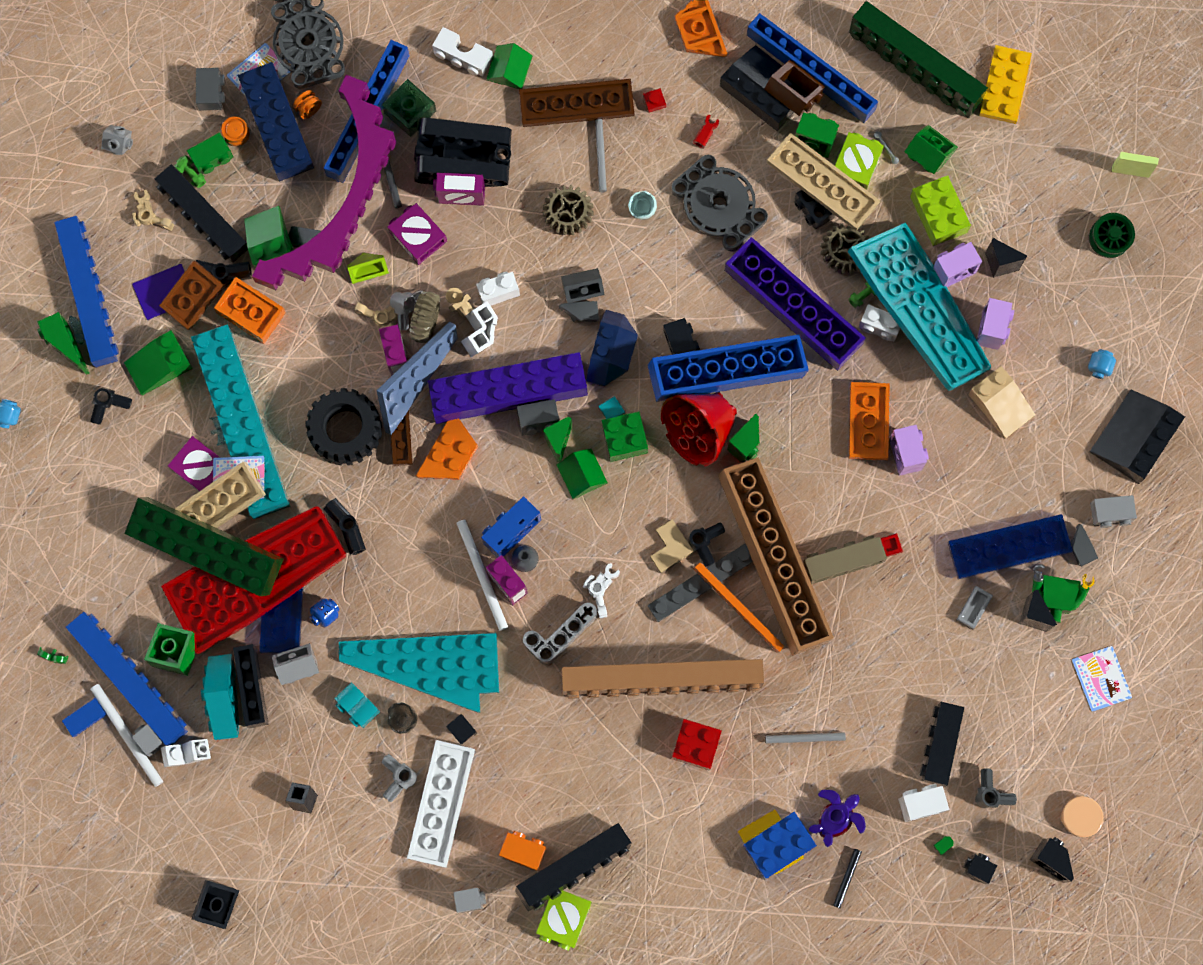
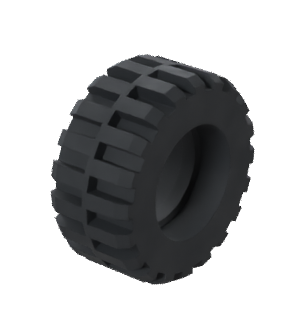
[305,388,382,466]

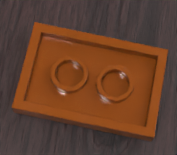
[159,261,224,330]

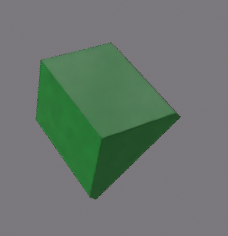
[486,43,533,89]
[543,417,572,462]
[556,449,608,499]

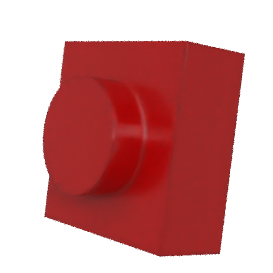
[643,88,666,113]

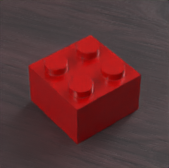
[672,719,722,771]

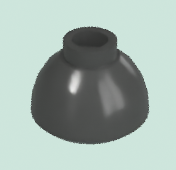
[511,545,539,572]

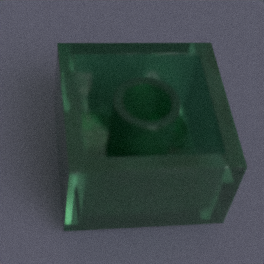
[382,79,437,137]

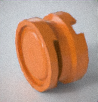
[292,90,322,120]
[221,116,250,147]

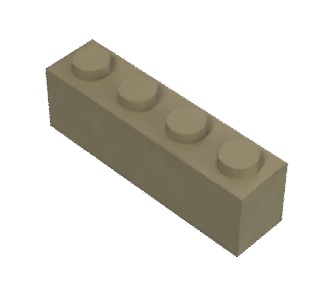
[803,535,887,584]

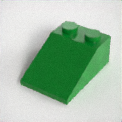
[244,206,293,268]
[37,312,90,375]
[124,330,193,395]

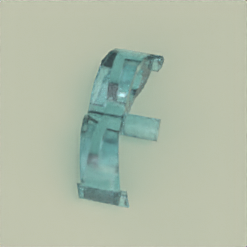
[68,316,85,345]
[209,416,225,446]

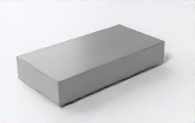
[956,586,993,630]

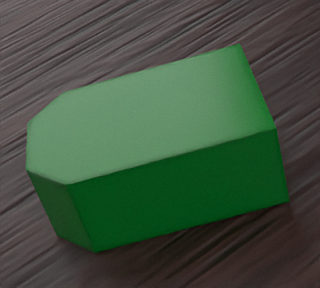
[933,836,954,855]

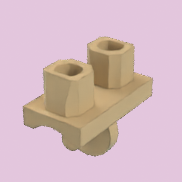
[446,288,473,317]

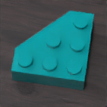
[201,654,240,740]

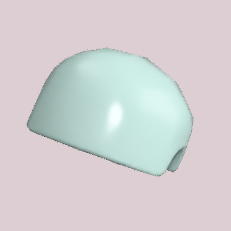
[628,191,657,220]

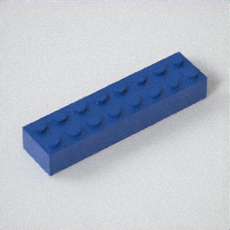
[647,334,809,402]

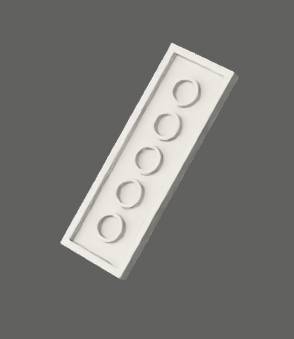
[407,740,475,868]

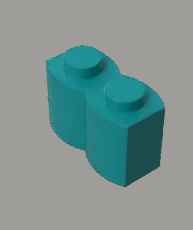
[334,682,380,728]

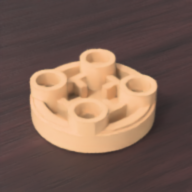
[1061,796,1103,838]

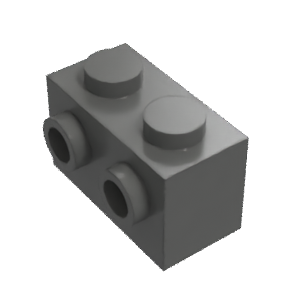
[196,68,225,111]
[561,268,605,303]
[517,399,560,436]

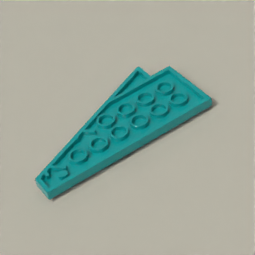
[339,633,499,713]

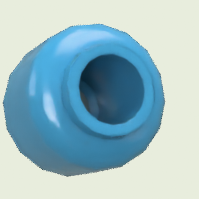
[1088,349,1116,379]
[0,399,21,429]

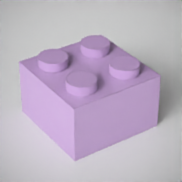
[933,242,982,287]
[977,298,1014,350]
[889,425,929,476]

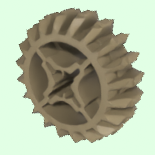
[543,185,594,236]
[820,223,869,274]
[409,291,440,343]

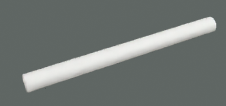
[456,520,508,631]
[90,684,163,787]

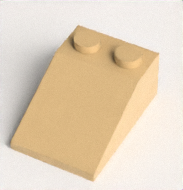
[968,366,1035,439]

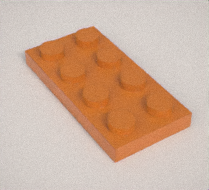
[849,382,890,460]

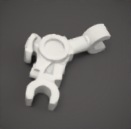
[583,563,620,618]

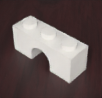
[432,27,493,77]

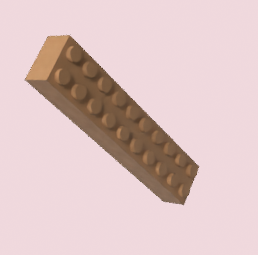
[718,457,834,656]
[562,659,764,699]

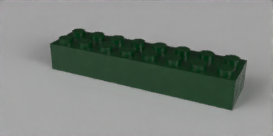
[849,1,988,118]
[124,497,284,596]

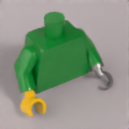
[1032,564,1095,623]

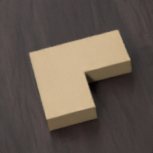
[650,519,694,573]

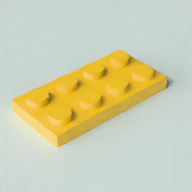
[979,45,1032,124]

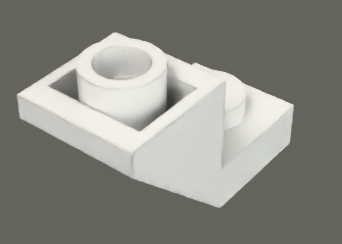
[161,739,211,767]

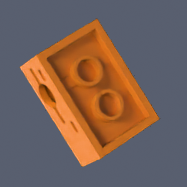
[214,277,286,344]

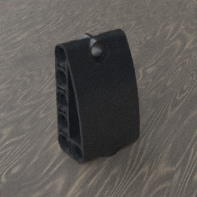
[414,118,512,187]

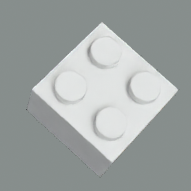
[898,784,949,822]

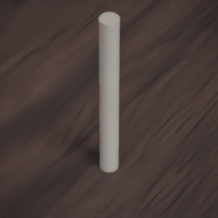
[595,119,607,193]
[765,733,846,744]

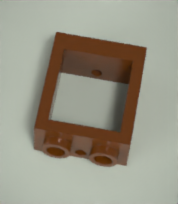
[764,60,825,116]

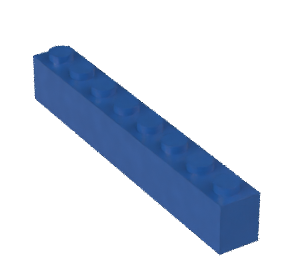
[747,13,878,123]
[324,40,410,183]
[54,216,119,368]
[66,612,188,746]

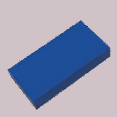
[62,698,107,737]

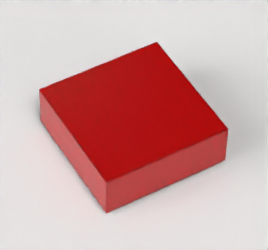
[880,533,903,557]

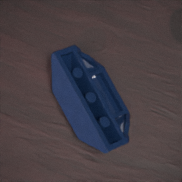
[586,310,638,387]

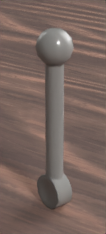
[874,131,899,164]

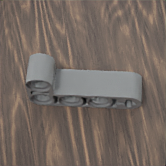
[523,603,597,665]

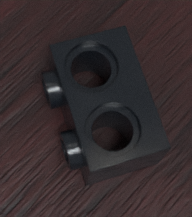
[794,190,835,230]

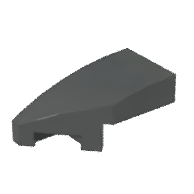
[559,301,599,322]
[1069,524,1098,566]

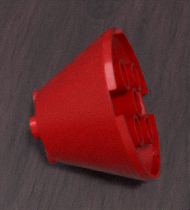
[661,392,737,467]

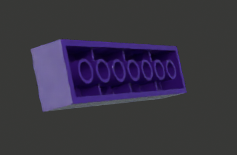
[724,237,866,371]
[428,352,588,424]

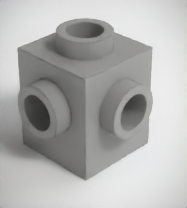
[101,125,133,155]

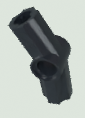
[196,260,252,286]
[323,498,366,556]

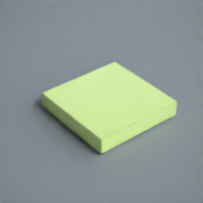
[1111,152,1159,178]

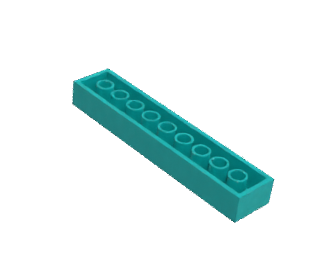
[191,324,291,519]

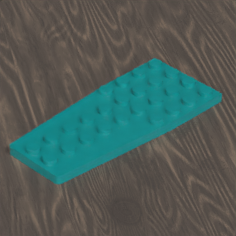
[848,223,991,391]

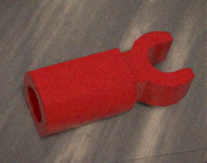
[693,115,719,149]

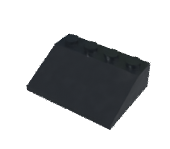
[720,45,809,131]
[1090,389,1186,484]

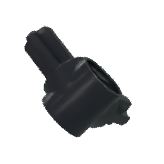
[90,387,132,425]
[688,523,725,567]

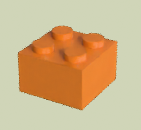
[499,831,547,872]

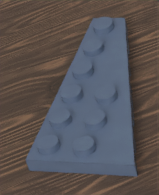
[376,322,458,435]

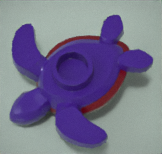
[809,790,866,847]

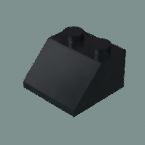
[1030,837,1074,883]

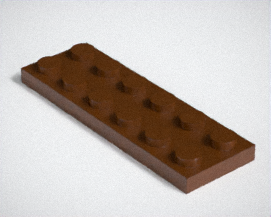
[519,79,635,127]

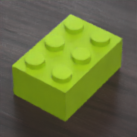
[910,175,971,246]

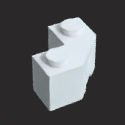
[461,301,498,357]

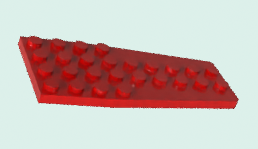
[161,506,346,654]

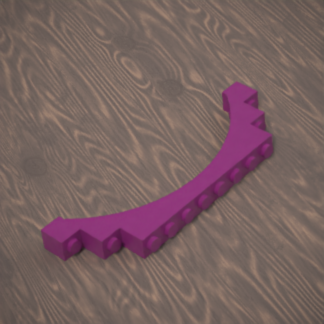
[252,75,396,291]

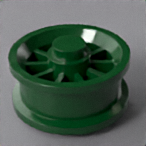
[1089,213,1135,258]

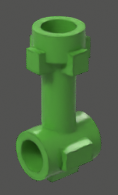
[174,155,206,188]
[848,282,876,308]

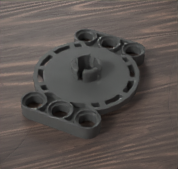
[271,0,345,89]
[672,154,768,251]

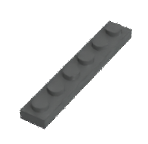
[648,543,753,622]

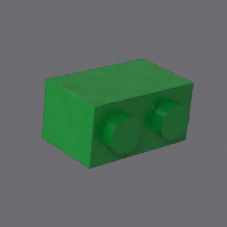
[187,132,234,174]

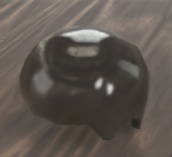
[387,702,417,734]

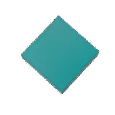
[598,396,625,419]

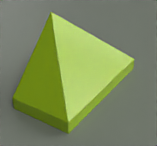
[347,253,389,284]

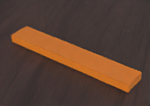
[693,563,784,652]

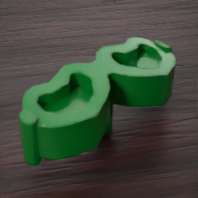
[37,647,69,664]

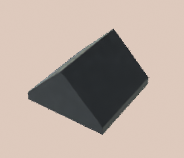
[985,238,1027,278]
[1019,590,1057,632]
[191,880,239,929]

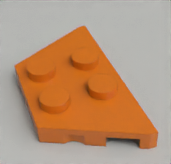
[675,0,727,57]
[416,419,478,480]

